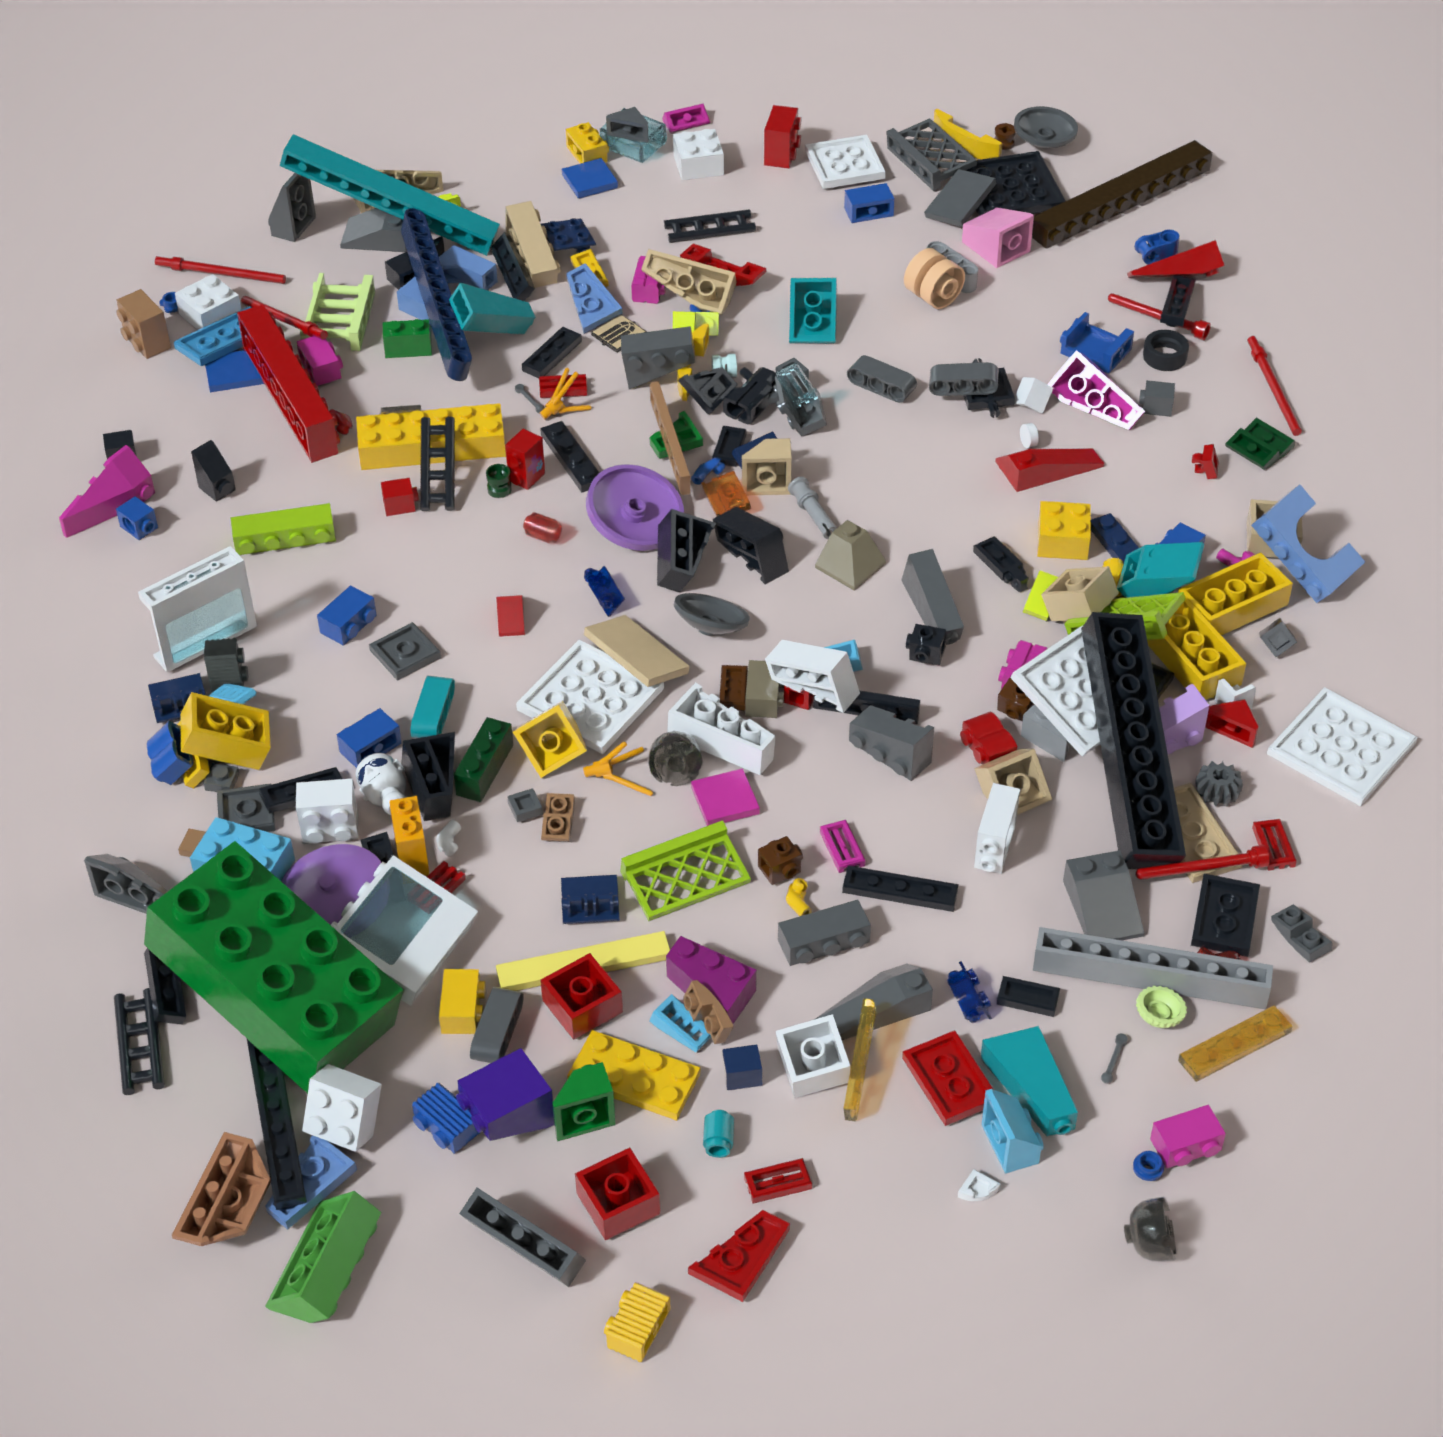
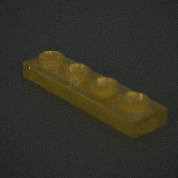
[1178,1005,1293,1082]

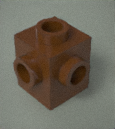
[997,676,1034,722]
[758,836,803,885]

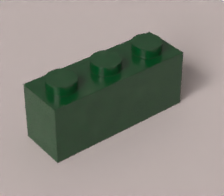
[454,717,513,802]

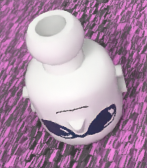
[355,753,406,815]

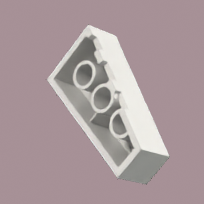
[667,682,775,775]

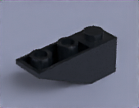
[385,236,445,290]

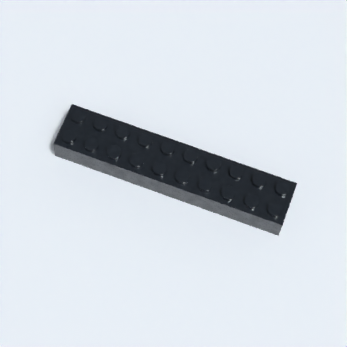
[1081,612,1186,869]

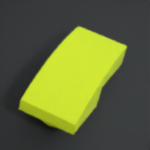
[1023,570,1058,621]

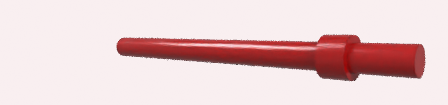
[155,256,286,284]
[241,296,328,340]
[1247,336,1302,436]

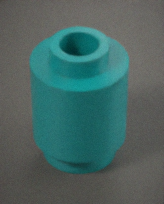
[703,1110,735,1158]

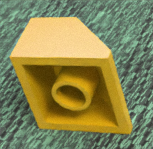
[513,700,587,778]

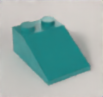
[789,278,837,344]

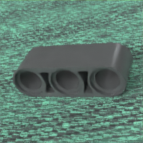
[847,355,917,403]
[929,362,999,396]
[470,987,524,1063]

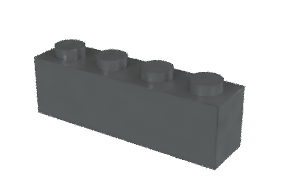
[459,1187,586,1287]

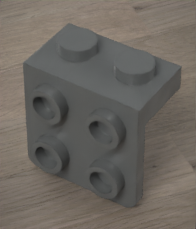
[773,375,827,437]

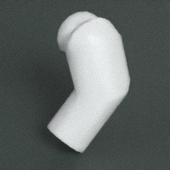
[436,820,461,857]

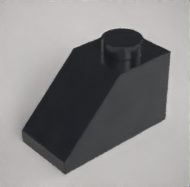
[191,440,236,502]

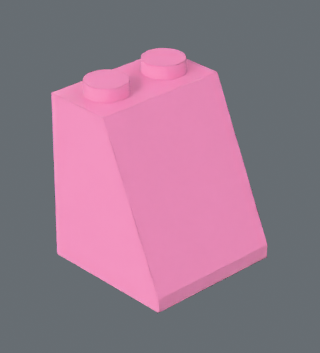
[962,208,1034,268]

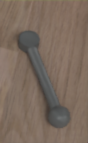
[515,384,545,413]
[1101,1033,1128,1084]

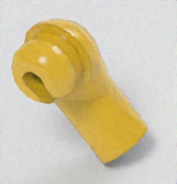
[786,878,812,916]

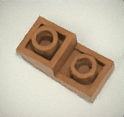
[541,793,575,841]
[683,980,734,1044]

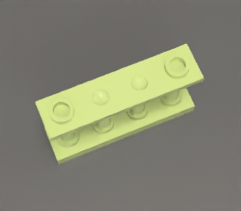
[300,273,375,351]

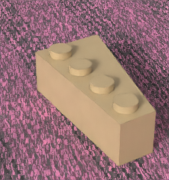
[505,201,561,288]

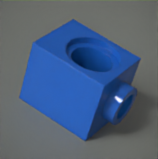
[116,496,158,540]

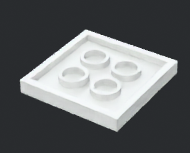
[805,135,886,189]

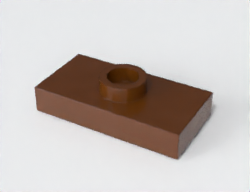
[719,665,748,711]

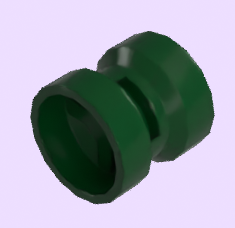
[486,464,512,498]

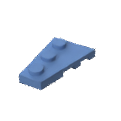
[265,1135,357,1229]

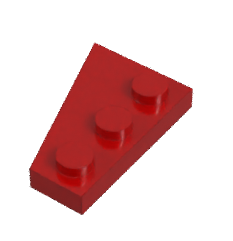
[688,1210,790,1302]

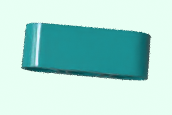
[410,676,455,738]

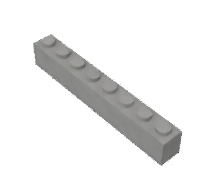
[1033,927,1273,1009]

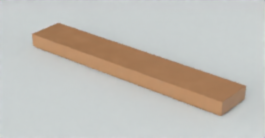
[650,381,690,495]

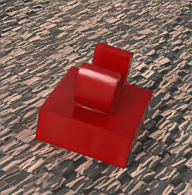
[1192,444,1219,479]

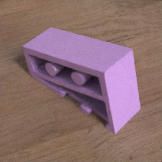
[1159,683,1209,754]

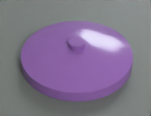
[586,464,684,551]
[281,844,390,939]

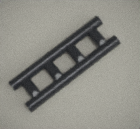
[664,209,756,242]
[420,417,455,511]
[114,988,165,1095]

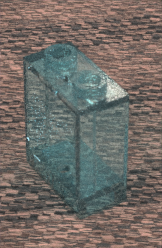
[600,108,667,163]

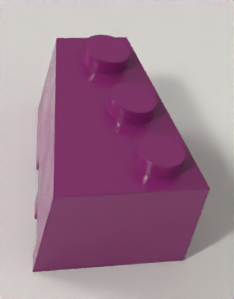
[666,936,757,1024]

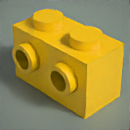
[565,122,609,164]

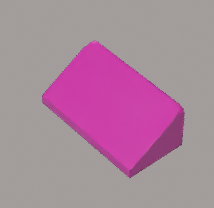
[662,103,710,133]

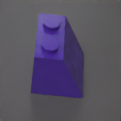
[456,1048,554,1141]

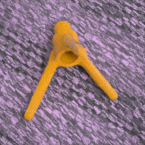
[539,368,591,420]
[583,741,653,796]

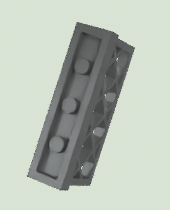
[886,118,977,191]

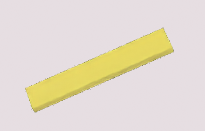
[496,931,670,991]

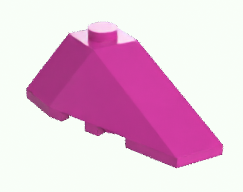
[59,445,155,538]

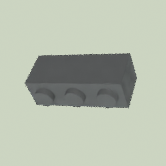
[778,899,871,966]

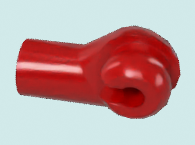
[329,409,353,435]

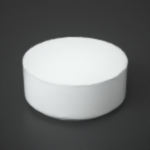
[1020,423,1039,448]

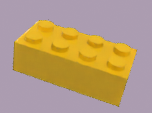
[1178,552,1293,635]
[1147,597,1246,700]

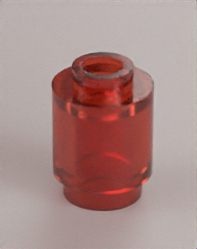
[523,512,562,543]

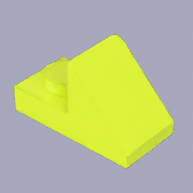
[673,311,719,336]

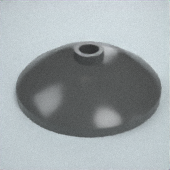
[1014,106,1078,148]
[674,593,750,636]

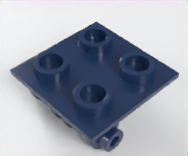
[541,218,596,254]
[148,673,206,723]
[561,874,620,924]

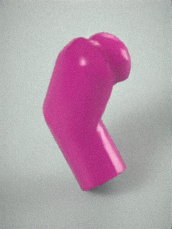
[1216,548,1255,567]

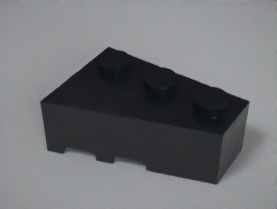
[712,507,789,585]
[657,509,716,592]
[401,732,455,821]

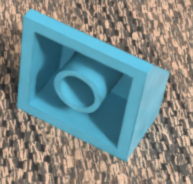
[981,1089,1044,1174]

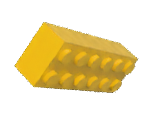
[356,403,506,470]

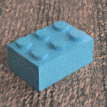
[190,817,295,881]

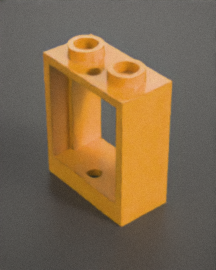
[389,796,430,885]

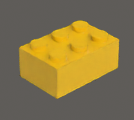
[180,692,271,770]

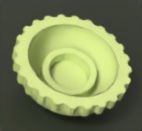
[1136,986,1187,1028]

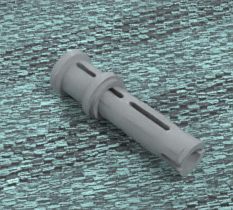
[788,477,837,539]

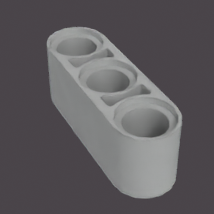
[927,241,978,293]

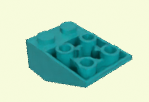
[1117,542,1204,598]

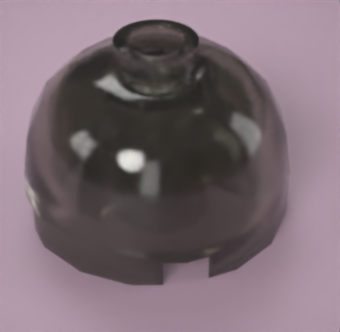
[648,731,703,787]
[1124,1196,1176,1262]

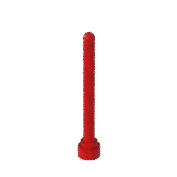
[1108,293,1211,340]
[1135,845,1269,880]

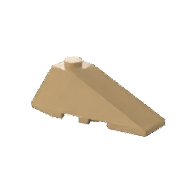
[353,170,443,213]
[641,249,737,316]

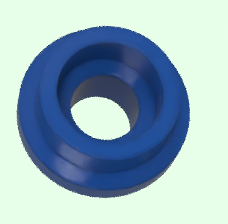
[1133,1151,1164,1181]

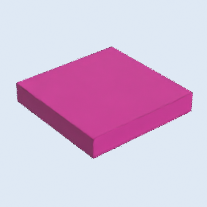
[691,768,760,826]

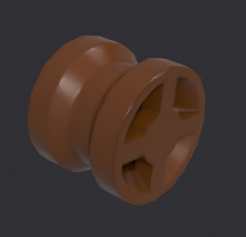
[994,123,1016,150]

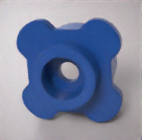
[159,292,178,313]

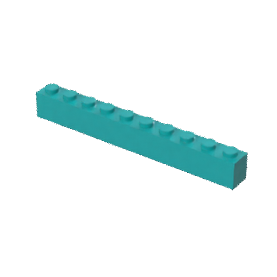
[280,134,500,256]

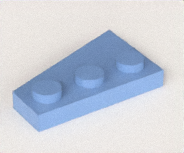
[566,263,622,334]

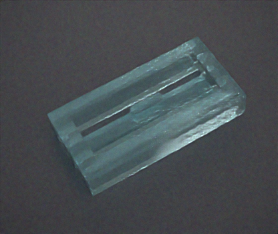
[776,363,818,408]

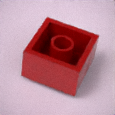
[764,105,802,169]
[540,953,623,1040]
[575,1147,660,1241]

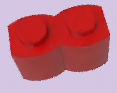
[960,711,1018,765]

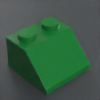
[383,319,432,358]
[553,1062,616,1142]

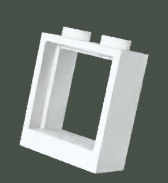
[974,783,1020,874]

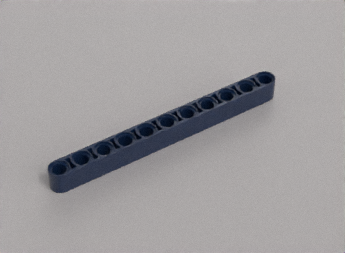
[401,208,472,381]

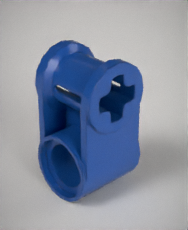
[1134,229,1180,265]

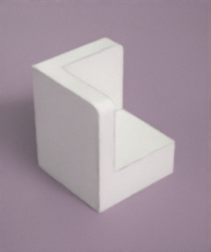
[1014,377,1053,413]
[1215,678,1256,709]

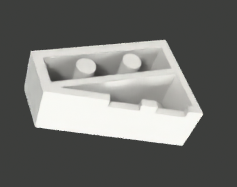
[765,640,860,713]

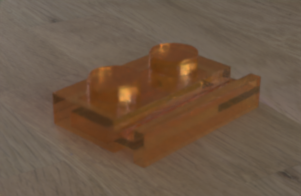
[701,471,751,517]

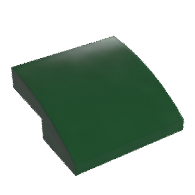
[1225,417,1295,470]

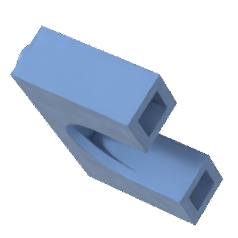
[397,245,498,320]
[1251,485,1365,603]

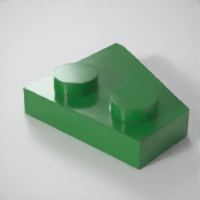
[649,411,703,459]

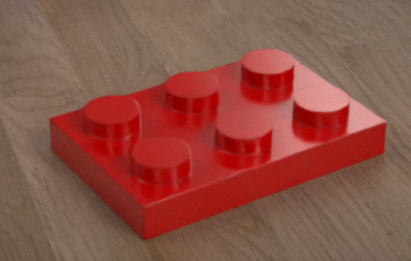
[902,1030,994,1126]

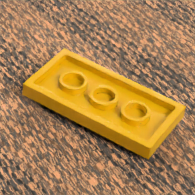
[567,1030,701,1121]

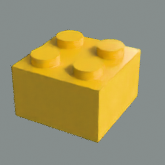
[1037,501,1091,560]

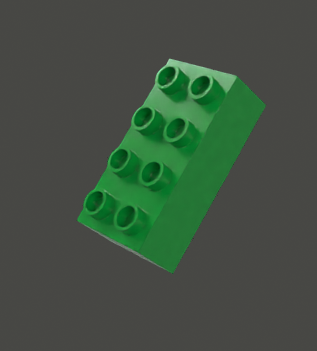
[144,841,403,1094]

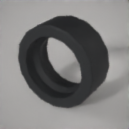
[1143,330,1189,371]

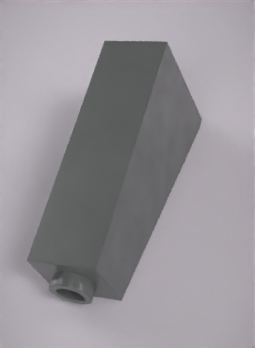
[901,549,964,645]

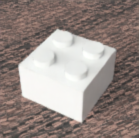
[673,129,724,180]
[175,274,241,330]
[296,779,358,844]
[776,1014,852,1098]
[302,1064,382,1152]

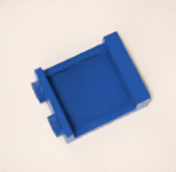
[1060,312,1134,374]

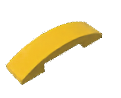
[934,109,1002,159]
[677,324,709,401]

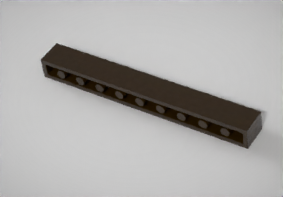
[1032,140,1213,249]

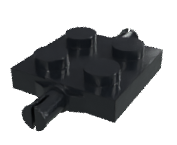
[963,358,1015,418]

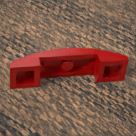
[680,243,767,286]

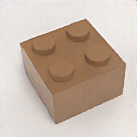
[116,289,171,359]

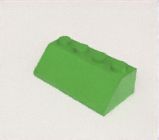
[265,1191,382,1323]

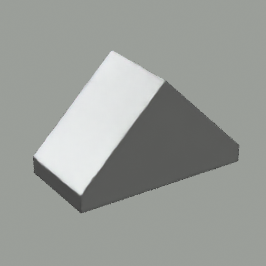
[606,107,649,143]

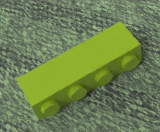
[230,503,336,555]

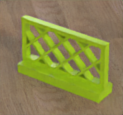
[1064,592,1186,640]
[620,820,751,922]

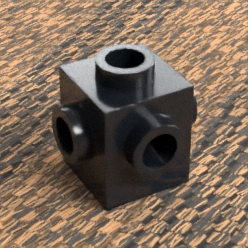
[906,624,946,665]

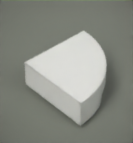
[958,1169,1001,1201]

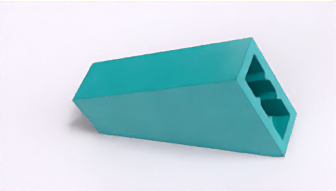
[449,282,536,334]
[981,1026,1078,1136]

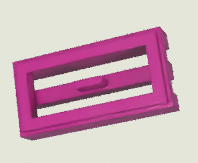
[820,820,865,873]

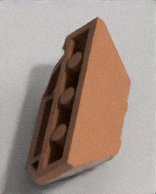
[172,1132,271,1246]

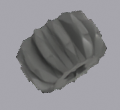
[1195,761,1243,807]

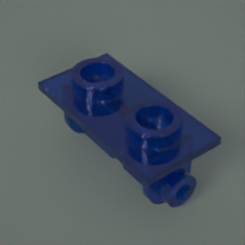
[584,566,625,617]
[947,961,992,1023]

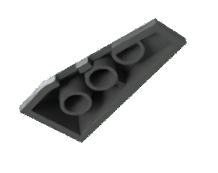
[84,854,168,914]
[814,964,933,1040]

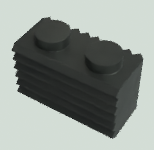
[204,638,248,693]

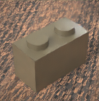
[745,660,784,718]

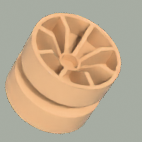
[904,248,965,309]

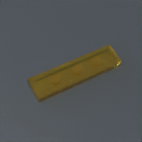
[843,998,876,1121]

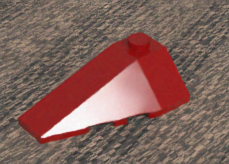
[1127,240,1225,278]
[995,448,1104,492]

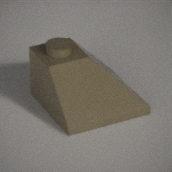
[815,520,886,591]

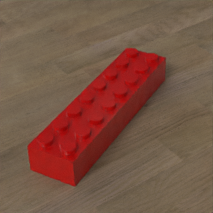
[237,304,340,463]

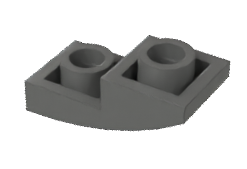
[1271,904,1332,962]

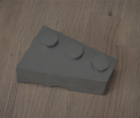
[621,326,695,389]
[849,705,934,781]

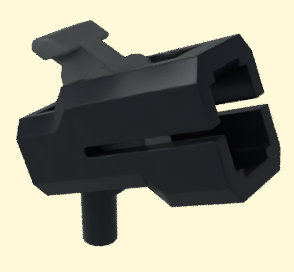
[723,367,779,424]

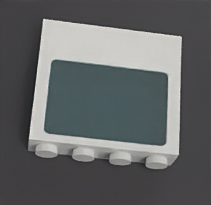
[138,546,257,673]
[331,855,478,1006]

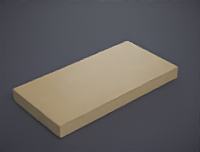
[584,615,690,687]
[1174,783,1243,883]

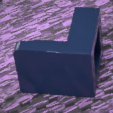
[722,1044,762,1090]

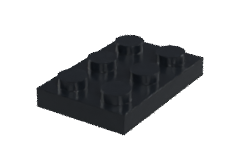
[1191,873,1260,957]

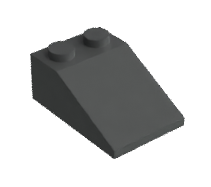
[268,173,316,242]
[340,208,407,252]
[1063,850,1144,941]

